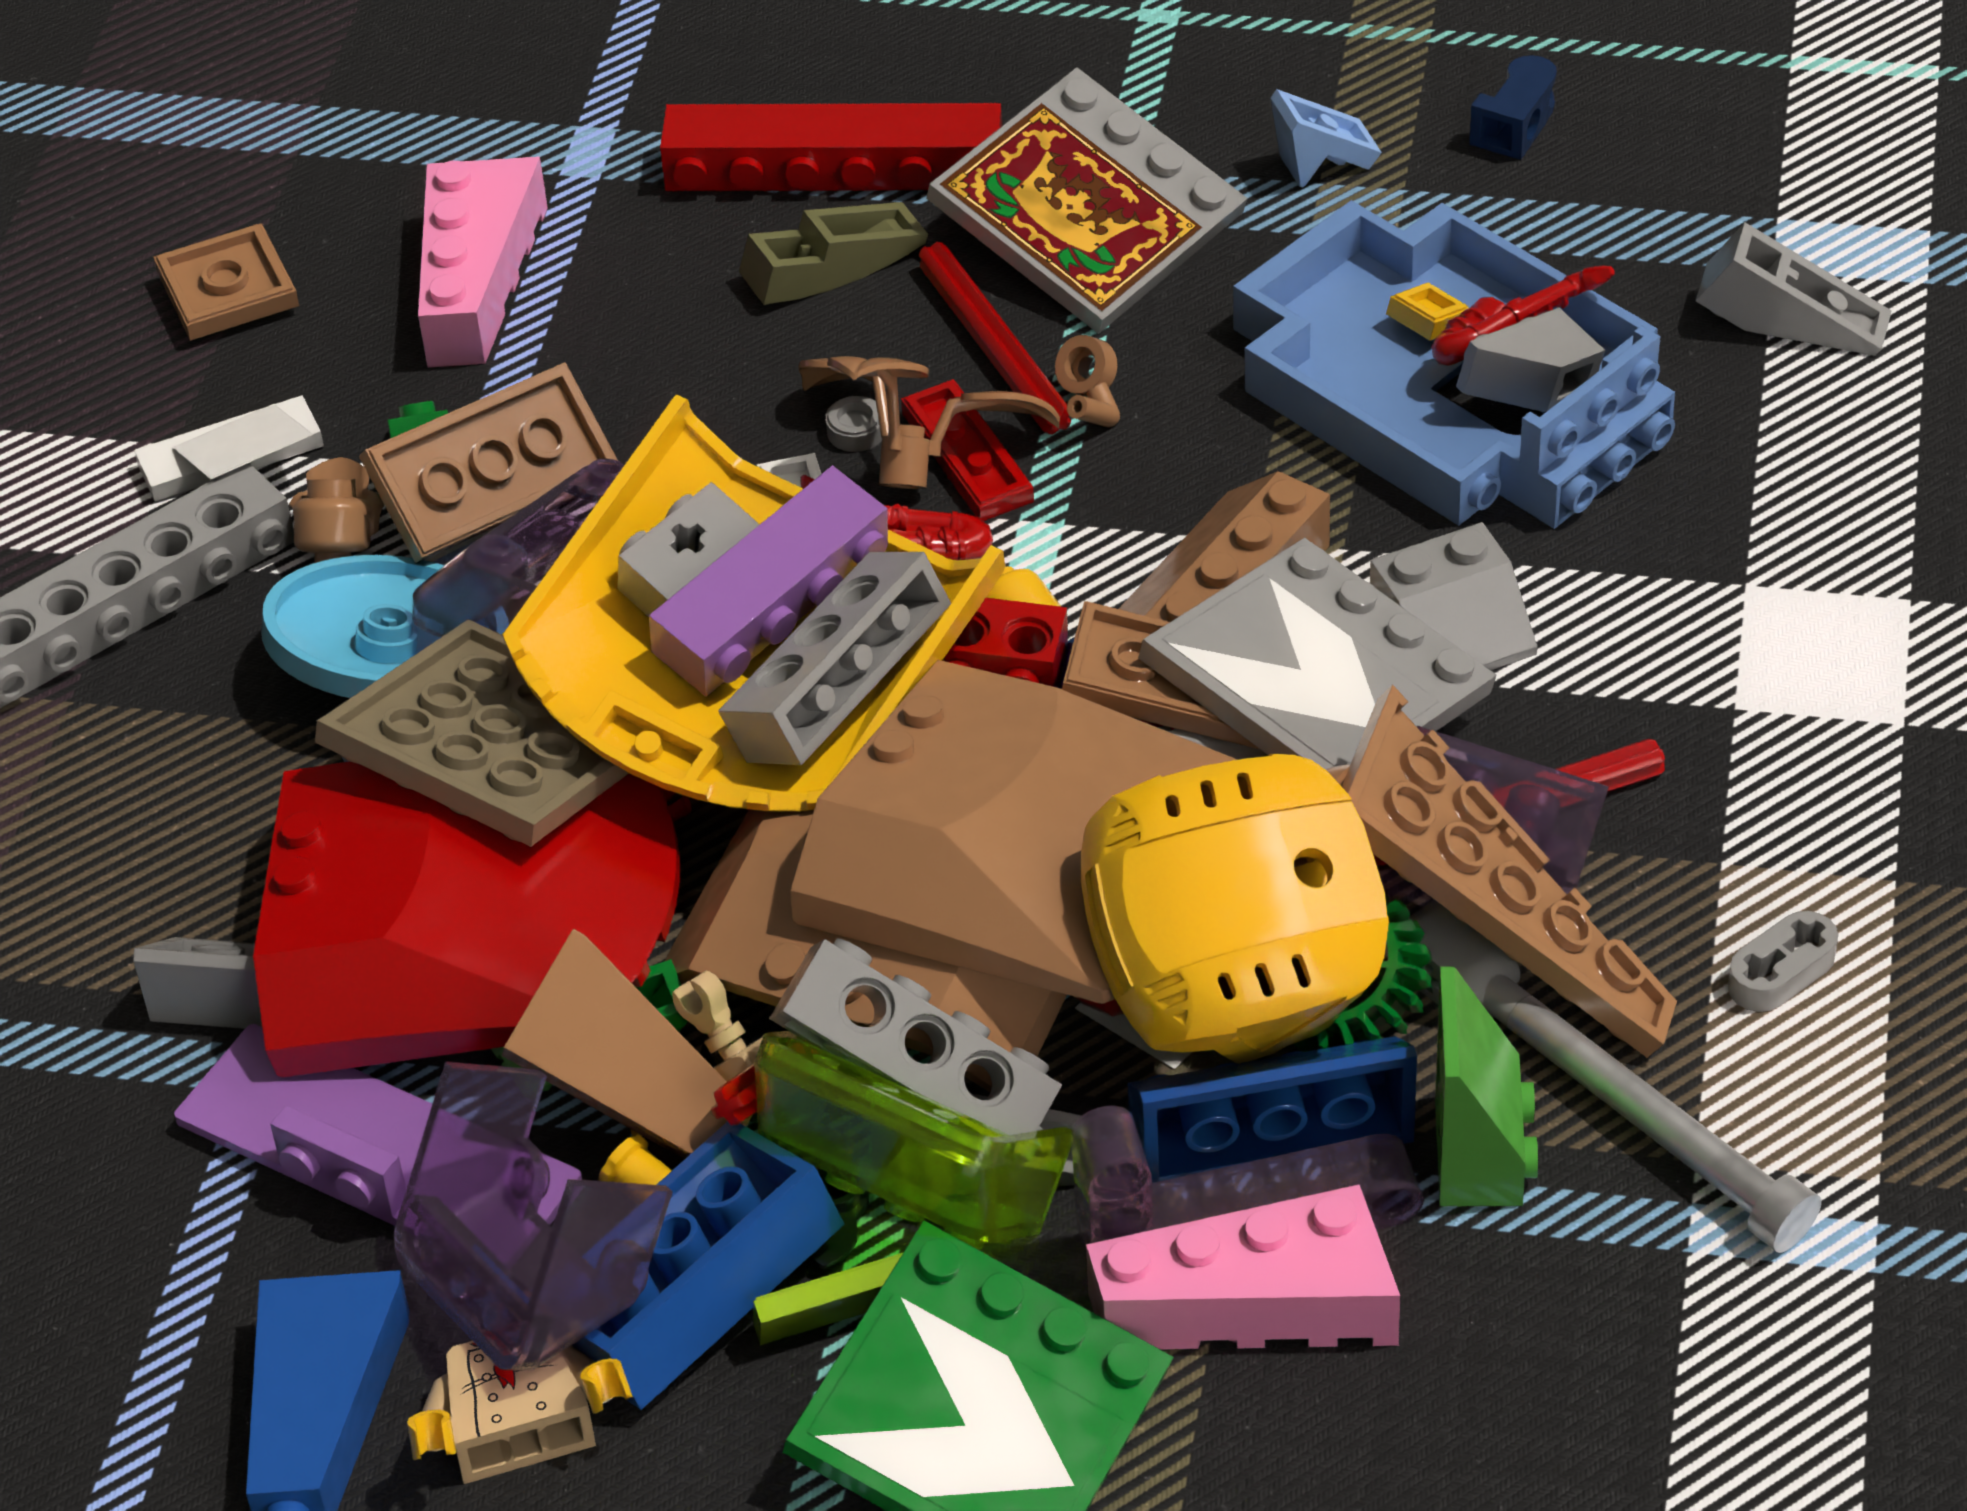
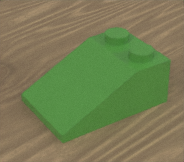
[1435,967,1538,1206]

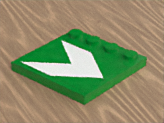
[783,1220,1174,1511]

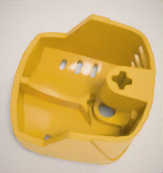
[1081,754,1389,1064]

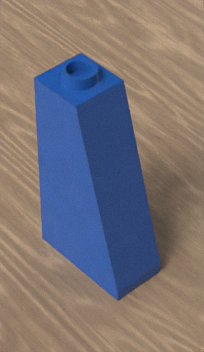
[246,1270,410,1511]

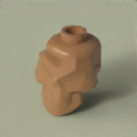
[288,457,384,563]

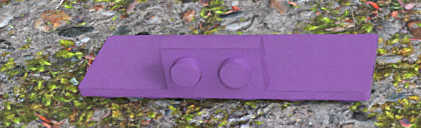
[174,1024,582,1276]

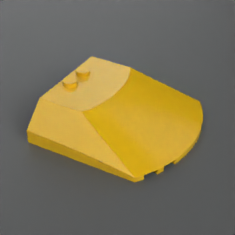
[502,395,1006,811]

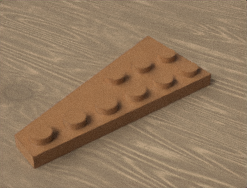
[1341,684,1677,1058]

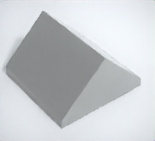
[133,937,262,1028]

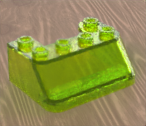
[754,1031,1077,1250]

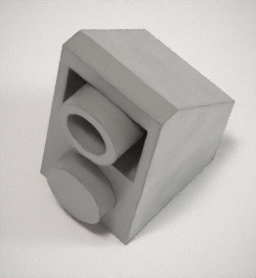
[1456,308,1605,412]

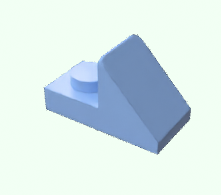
[1271,89,1382,188]

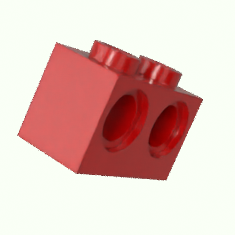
[942,598,1068,688]

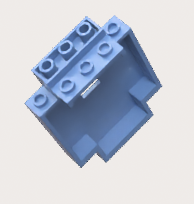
[1233,200,1675,529]

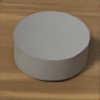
[826,396,882,452]

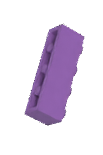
[649,465,888,697]

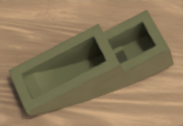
[739,202,928,305]

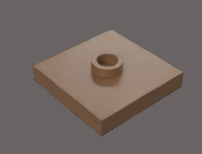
[153,223,299,341]

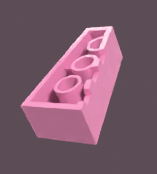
[418,157,548,368]
[1086,1185,1400,1350]

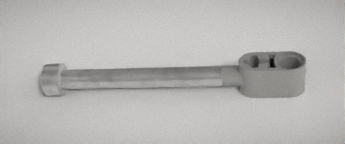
[1385,899,1821,1253]

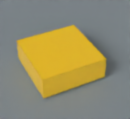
[1386,282,1469,341]

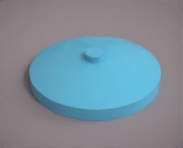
[261,555,512,698]

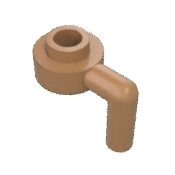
[1055,335,1120,428]

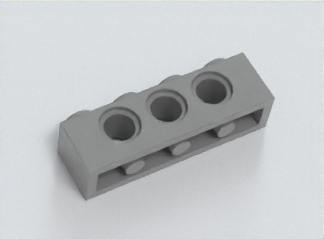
[718,552,951,765]
[769,938,1062,1162]

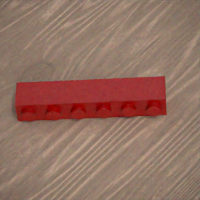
[660,103,1002,191]

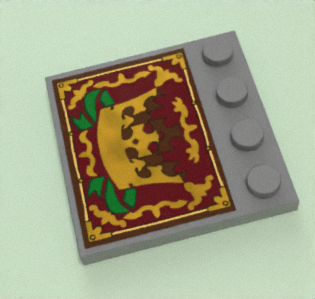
[926,67,1248,334]

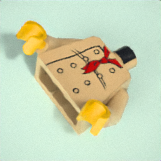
[407,1309,633,1484]

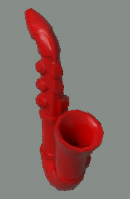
[1431,266,1615,366]
[800,475,993,561]

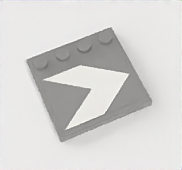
[1138,538,1497,786]

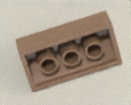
[1119,471,1330,622]

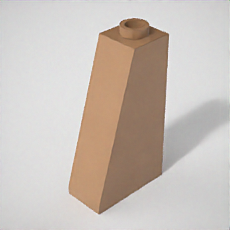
[502,929,755,1160]

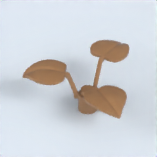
[798,356,1060,489]

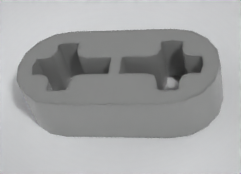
[1728,911,1839,1012]

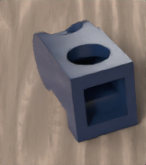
[1469,55,1557,160]

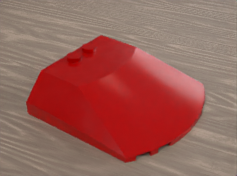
[253,761,680,1078]

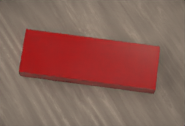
[901,379,1034,521]

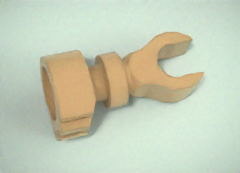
[672,970,776,1082]

